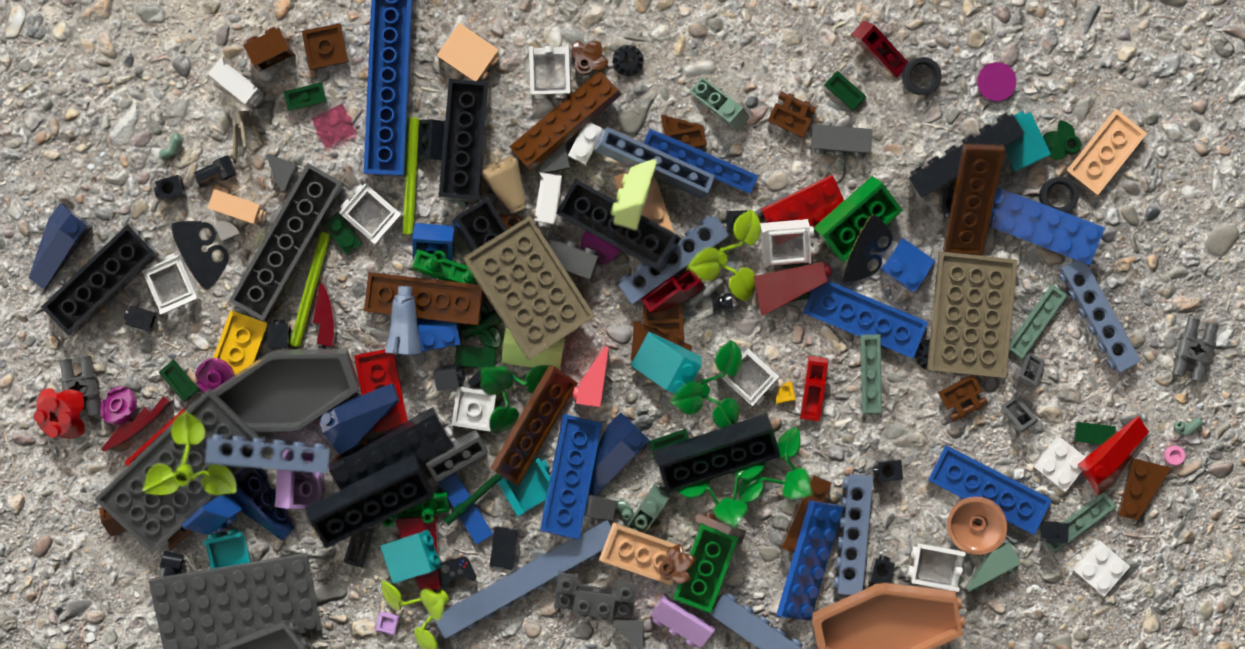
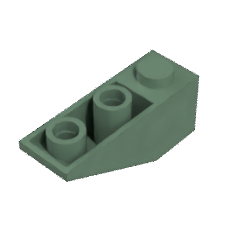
[689,77,750,132]
[625,484,670,533]
[964,541,1021,592]

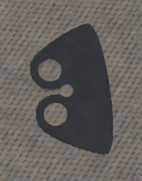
[843,214,893,283]
[171,221,229,290]

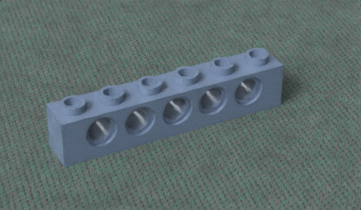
[618,215,729,305]
[1058,259,1141,372]
[205,434,330,473]
[833,473,873,595]

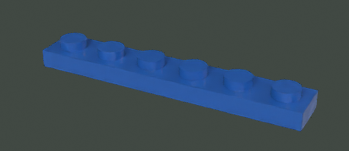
[643,128,758,194]

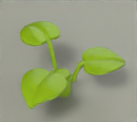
[687,209,761,301]
[143,412,237,495]
[381,580,449,649]

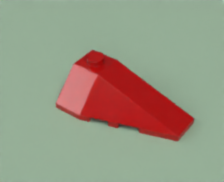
[1077,416,1149,495]

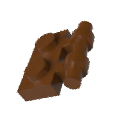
[767,91,817,138]
[937,375,988,422]

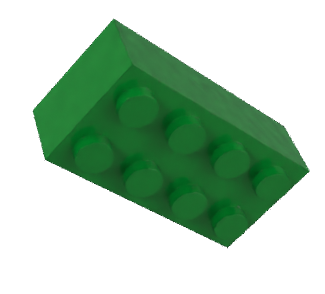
[813,176,903,263]
[673,523,739,613]

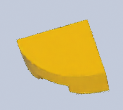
[776,381,796,404]

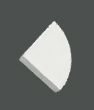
[214,221,241,241]

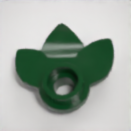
[1043,120,1082,160]

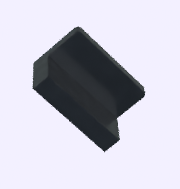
[417,119,445,161]
[490,526,518,570]

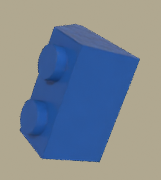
[412,223,455,261]
[880,238,935,293]
[417,318,462,352]
[182,493,242,535]

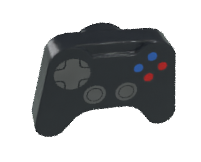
[439,556,477,588]

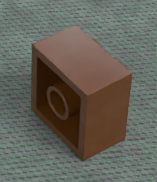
[243,27,295,72]

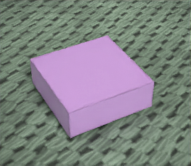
[375,611,400,635]

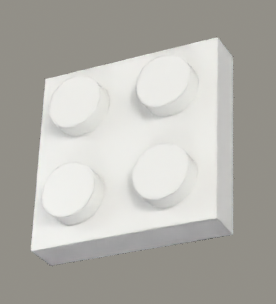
[451,386,496,431]
[1033,436,1086,492]
[1073,540,1130,596]

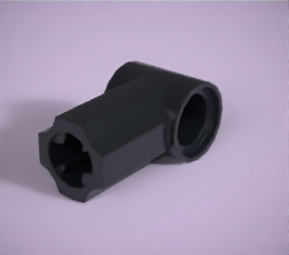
[194,155,237,188]
[159,551,184,577]

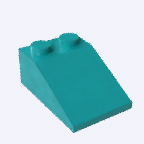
[631,332,702,394]

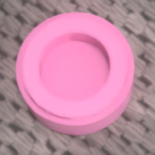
[1164,446,1185,466]

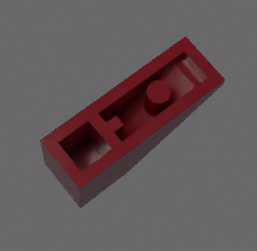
[851,20,908,78]

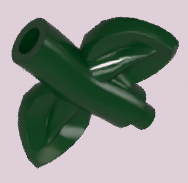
[459,302,502,349]

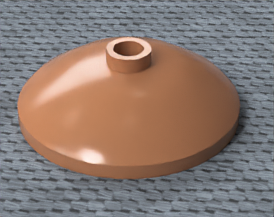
[947,497,1007,555]

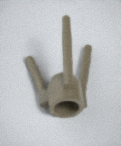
[232,111,264,161]

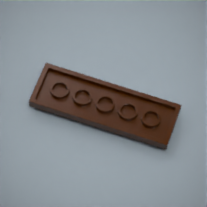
[509,71,622,171]
[943,144,1005,256]
[364,272,484,325]
[490,365,578,486]

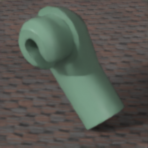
[159,133,183,160]
[1173,417,1204,436]
[616,500,633,520]

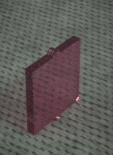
[311,103,356,148]

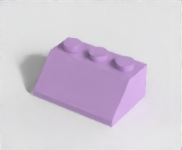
[275,450,324,509]
[650,594,715,648]

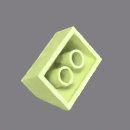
[612,160,657,230]
[501,327,566,370]

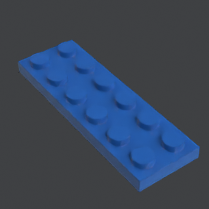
[989,187,1105,265]
[803,281,928,359]
[539,414,602,540]
[927,445,1052,535]
[776,500,843,621]

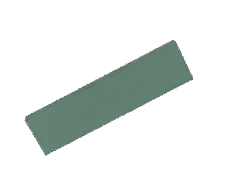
[1009,284,1068,360]
[860,334,882,414]
[1044,491,1117,554]

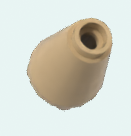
[481,155,526,213]

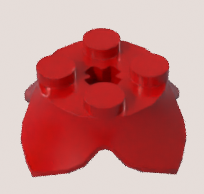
[33,388,85,439]

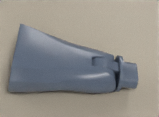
[385,286,422,355]

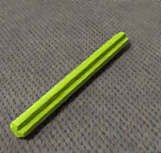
[403,117,419,235]
[290,232,331,347]

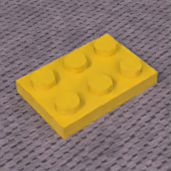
[213,310,268,375]

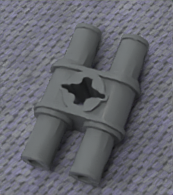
[1172,317,1219,383]
[59,356,100,418]

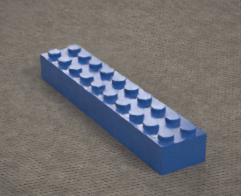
[364,0,414,177]

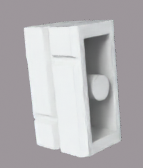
[568,122,603,166]

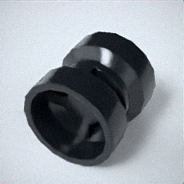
[711,292,734,315]

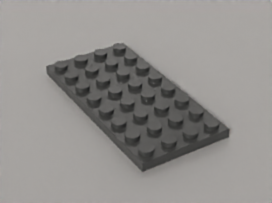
[94,388,266,554]
[149,553,322,649]

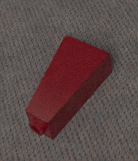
[754,262,832,315]
[396,516,441,593]

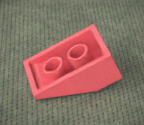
[573,347,609,407]

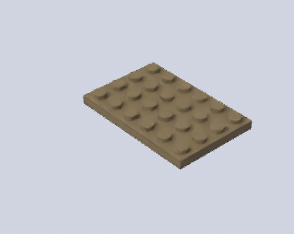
[463,216,595,360]
[927,251,1018,378]

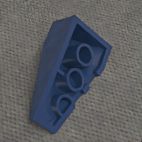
[29,203,92,290]
[318,384,399,456]
[589,412,650,495]
[230,466,294,541]

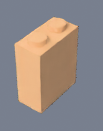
[437,23,500,81]
[208,189,267,226]

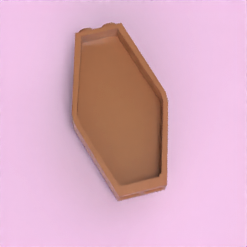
[813,583,966,649]

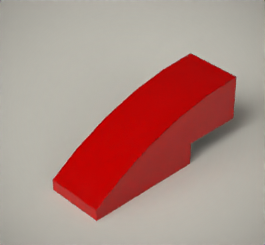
[800,356,828,421]

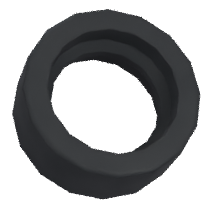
[902,57,942,95]
[1039,176,1079,213]

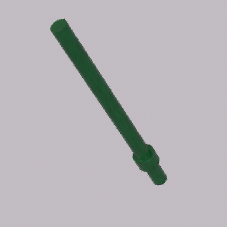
[444,473,503,526]

